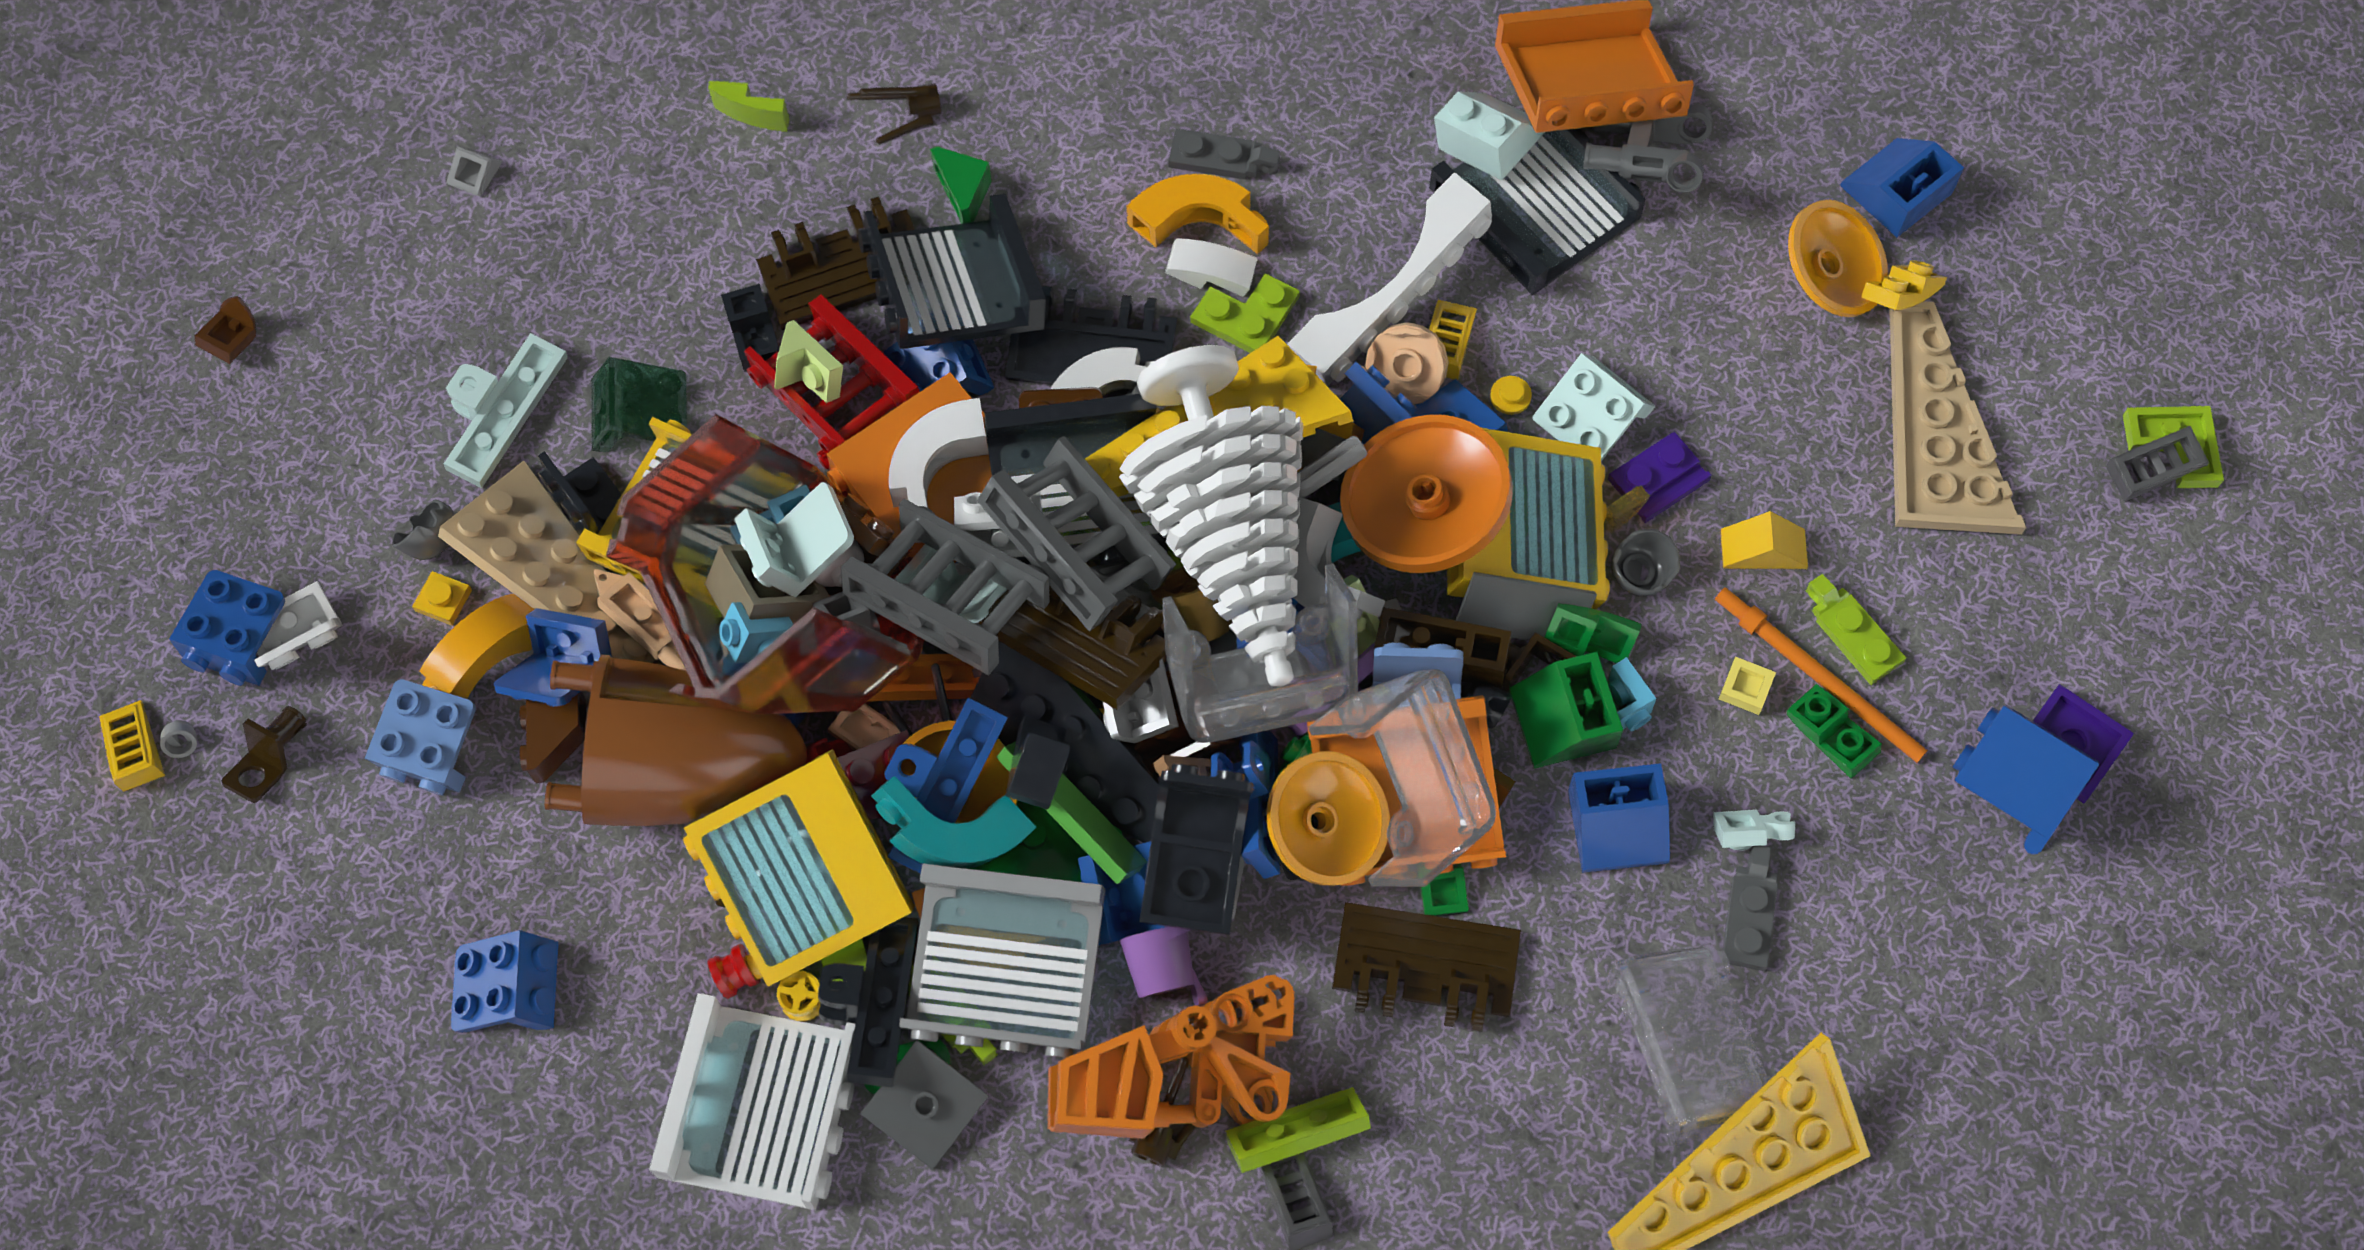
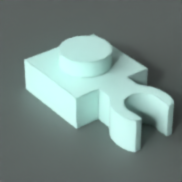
[1713,809,1795,850]

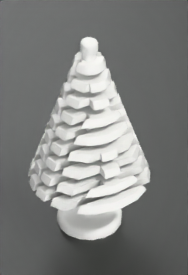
[1119,345,1303,687]

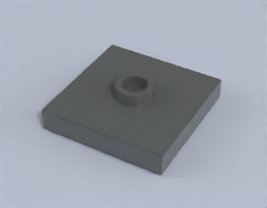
[860,1040,989,1170]

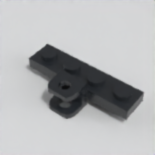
[818,917,919,1087]

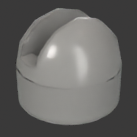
[160,720,197,758]

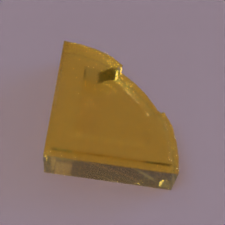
[1604,485,1650,534]

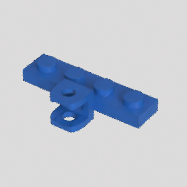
[884,698,1008,874]
[1211,715,1280,879]

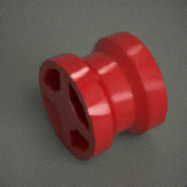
[707,943,761,999]

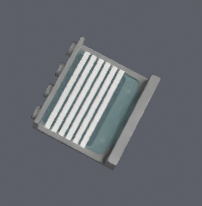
[899,864,1106,1058]

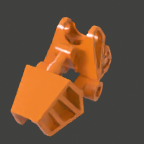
[1048,974,1295,1139]

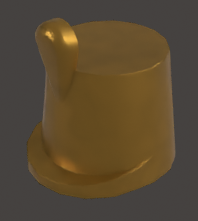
[1151,567,1233,657]

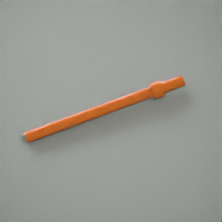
[1715,587,1928,763]

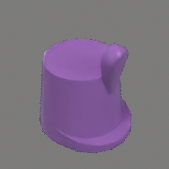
[1120,927,1207,1006]

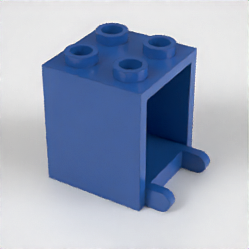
[1952,704,2099,854]

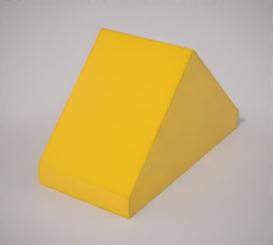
[1720,511,1808,569]

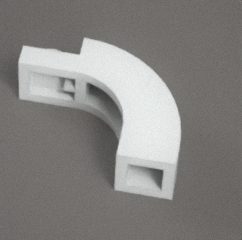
[1051,347,1153,396]
[889,398,988,543]

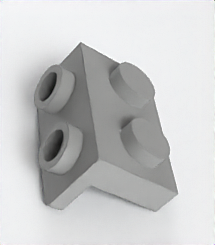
[1103,642,1178,743]

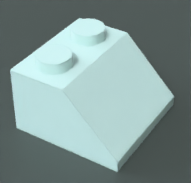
[1434,92,1545,180]

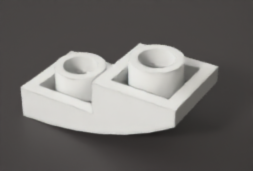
[1165,238,1258,297]

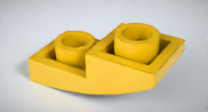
[1862,260,1947,310]

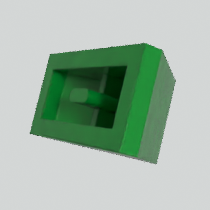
[930,146,992,224]

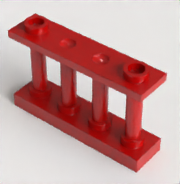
[744,295,920,455]

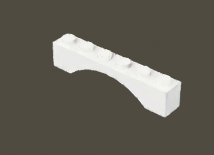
[1287,172,1492,386]

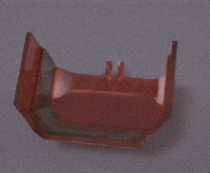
[605,414,924,714]

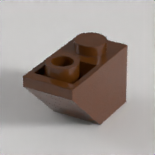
[519,691,586,783]

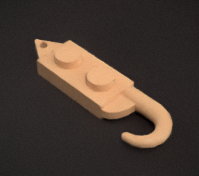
[594,569,725,678]

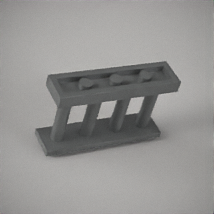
[977,436,1176,631]
[841,498,1049,675]

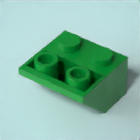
[1509,652,1623,769]

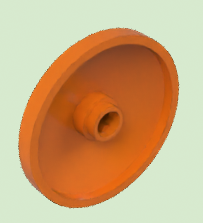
[1340,415,1513,573]

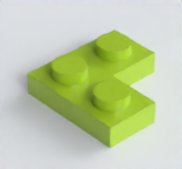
[1190,273,1300,353]
[2123,406,2224,488]

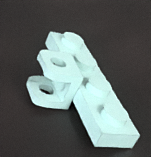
[444,333,568,488]

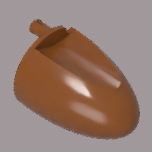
[545,655,807,826]

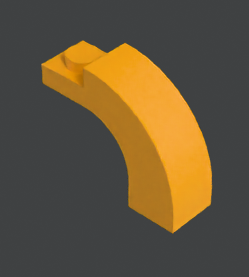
[1126,174,1269,255]
[419,594,534,699]

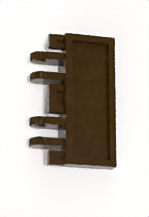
[756,196,934,330]
[978,585,1171,710]
[1332,902,1521,1032]

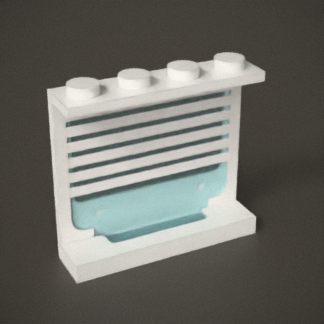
[649,993,856,1210]

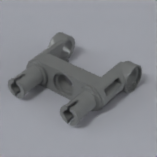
[1584,104,1714,193]

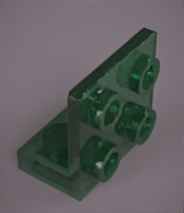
[591,357,687,452]

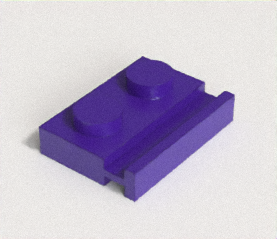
[1608,431,1712,523]

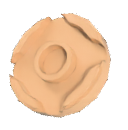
[1365,322,1449,404]

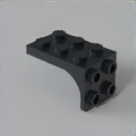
[1139,764,1253,935]

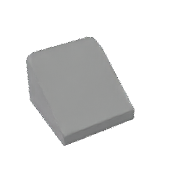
[446,146,503,197]

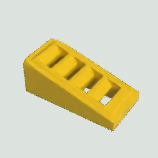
[1429,299,1477,380]
[99,700,165,792]

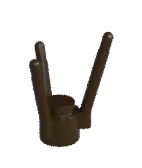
[847,83,941,144]
[1129,1057,1196,1167]

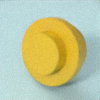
[1490,376,1532,415]

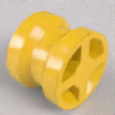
[777,971,821,1022]

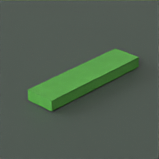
[997,742,1147,884]

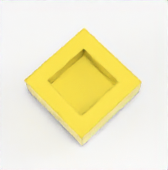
[1719,656,1776,715]

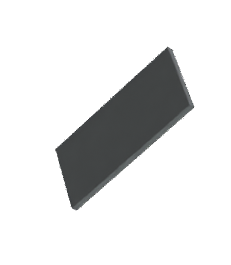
[1455,572,1597,640]

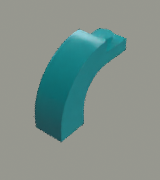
[872,775,1036,869]

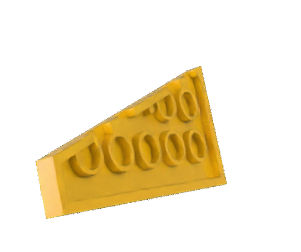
[1085,336,1353,497]
[1608,1032,1871,1250]

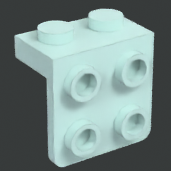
[734,482,854,597]

